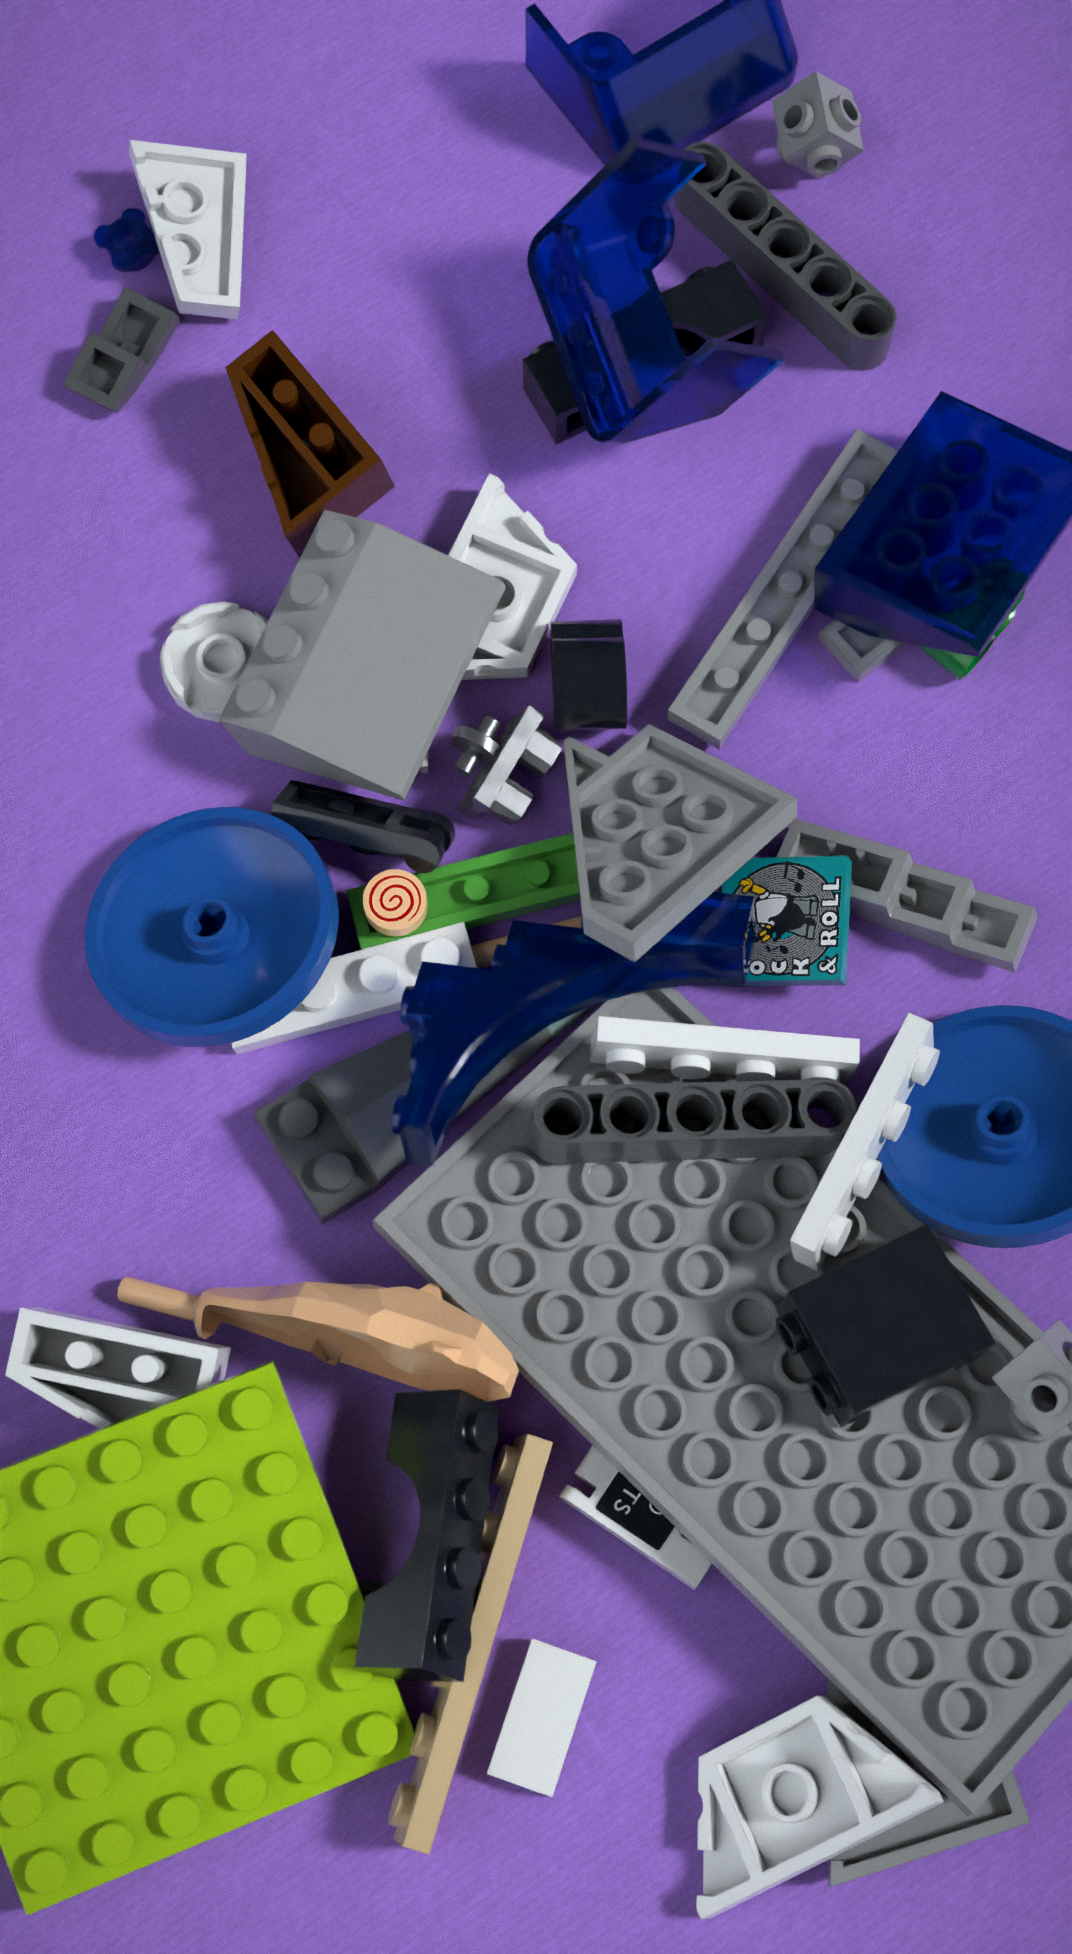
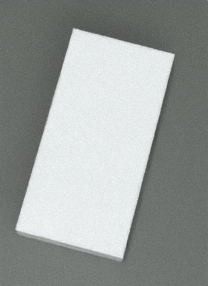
[487,1638,597,1797]

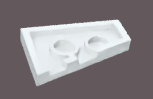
[129,140,247,320]

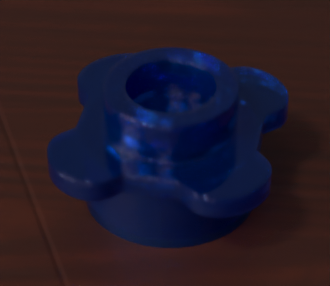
[94,208,160,272]

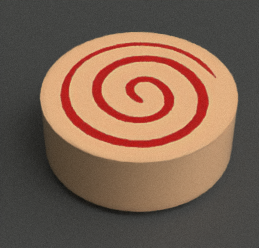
[363,869,428,937]

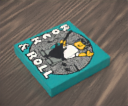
[717,856,852,986]

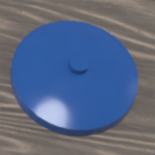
[85,807,339,1047]
[876,1005,1072,1248]

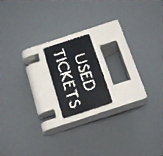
[559,1445,712,1590]

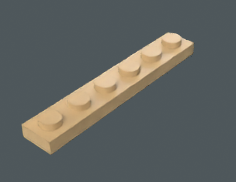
[388,1434,553,1855]

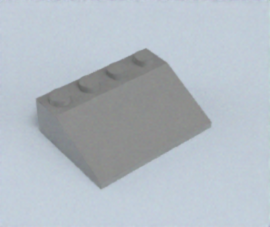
[219,510,506,800]

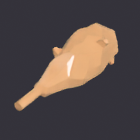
[117,1276,519,1402]

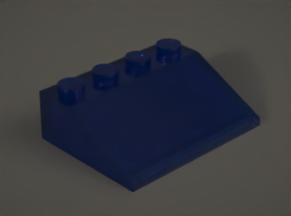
[814,391,1072,657]

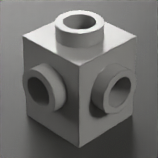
[772,71,864,179]
[992,1319,1072,1442]

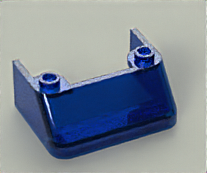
[525,0,798,179]
[527,137,784,444]

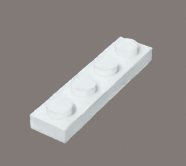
[231,922,482,1054]
[790,1013,940,1271]
[590,1016,860,1085]

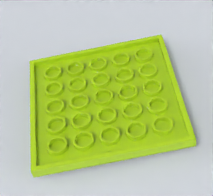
[0,1360,415,1915]

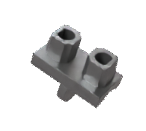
[451,705,562,825]

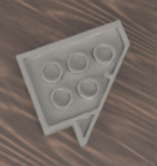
[563,724,797,962]

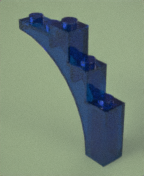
[392,892,756,1166]

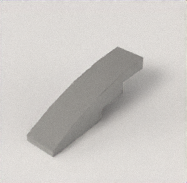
[777,819,1038,973]

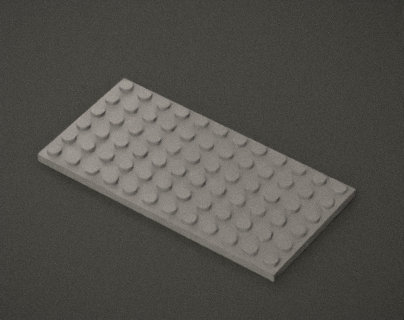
[372,963,1072,1816]

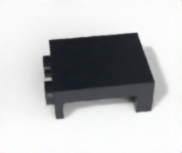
[776,1224,996,1428]

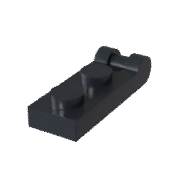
[271,780,456,873]

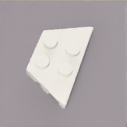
[448,473,577,680]
[696,1696,944,1920]

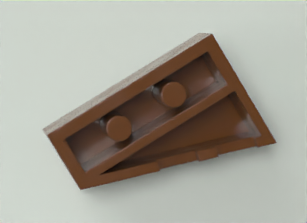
[225,330,395,558]

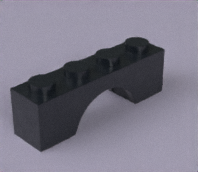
[523,259,767,445]
[355,1389,500,1682]

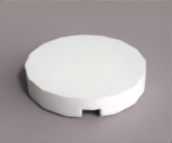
[160,601,268,722]

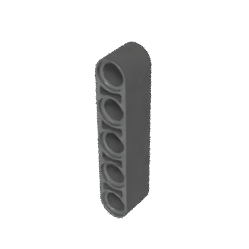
[674,142,897,371]
[527,1079,857,1164]

